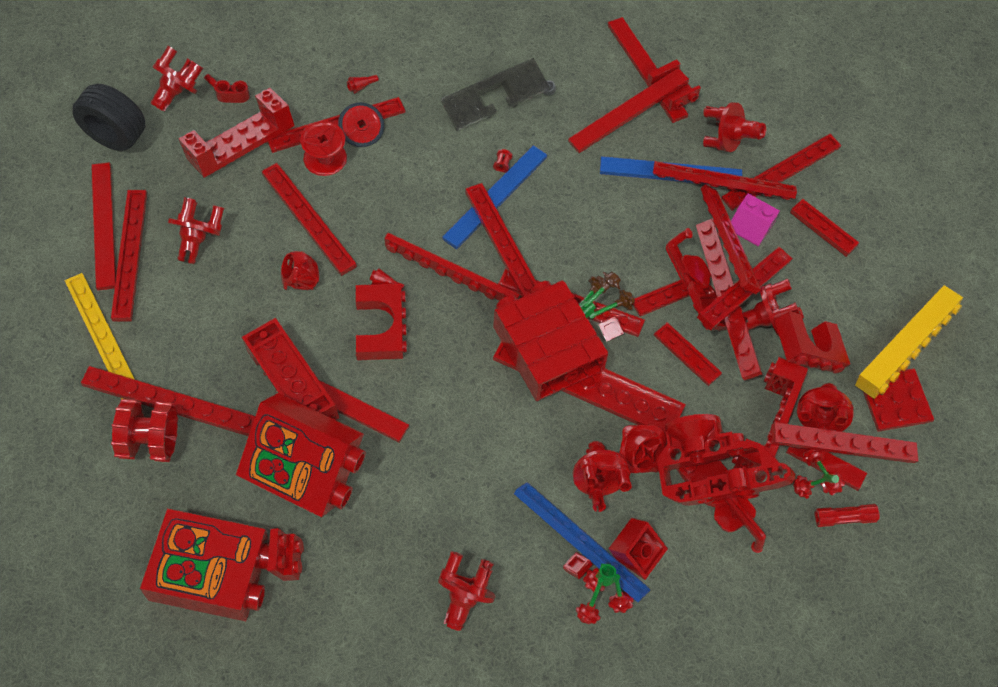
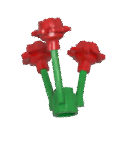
[576,563,634,624]

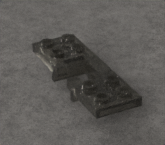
[441,58,550,131]

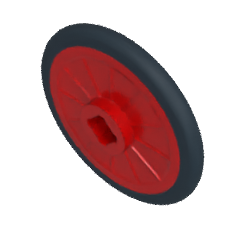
[338,102,384,147]

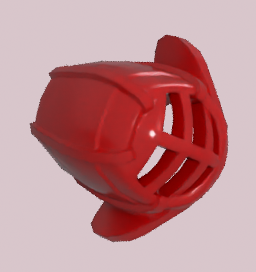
[281,251,319,290]

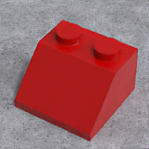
[608,518,668,580]

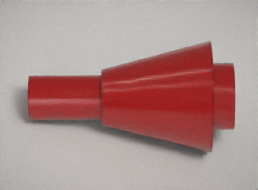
[347,75,379,94]
[369,268,404,290]

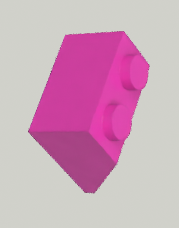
[731,193,780,247]

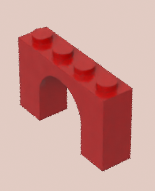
[356,284,407,360]
[774,311,850,373]

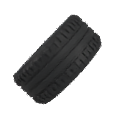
[72,84,145,151]

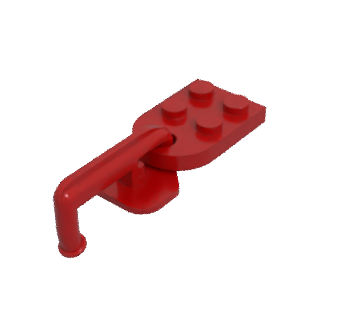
[666,228,727,330]
[676,460,766,553]

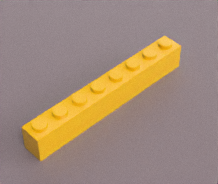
[855,285,963,399]

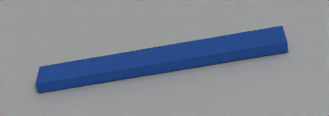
[443,145,547,250]
[600,156,742,184]
[514,483,650,602]

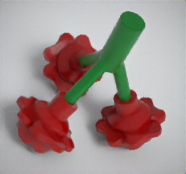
[793,449,845,499]

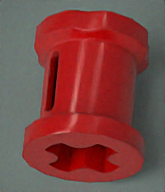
[493,149,513,173]

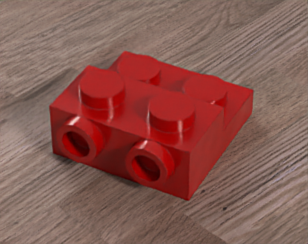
[267,528,304,581]

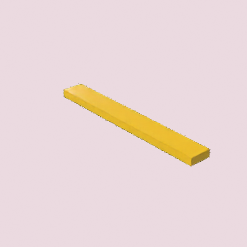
[64,273,135,399]

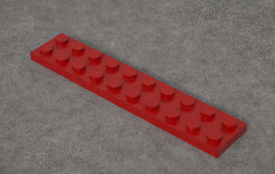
[493,342,686,438]

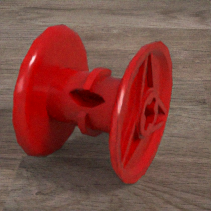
[300,121,347,176]

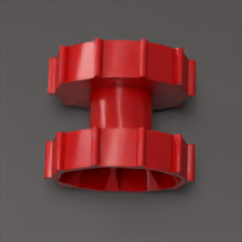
[111,399,179,462]

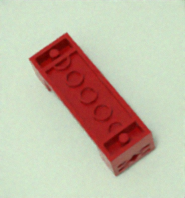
[179,88,295,178]
[242,318,339,420]
[731,357,808,482]

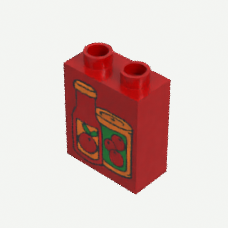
[236,393,366,517]
[140,508,270,622]

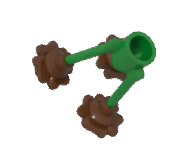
[579,271,635,320]

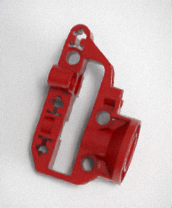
[657,414,795,506]

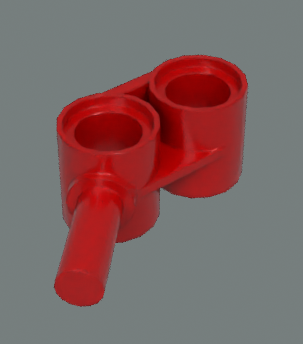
[204,74,250,103]

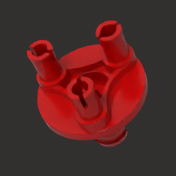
[151,46,204,112]
[703,102,767,152]
[168,197,225,264]
[743,278,804,336]
[797,383,854,432]
[572,441,632,512]
[438,551,496,631]

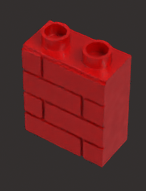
[493,280,608,401]

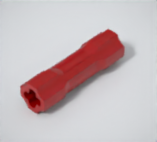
[814,504,880,527]

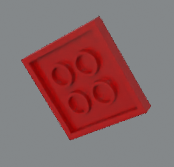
[863,368,934,432]

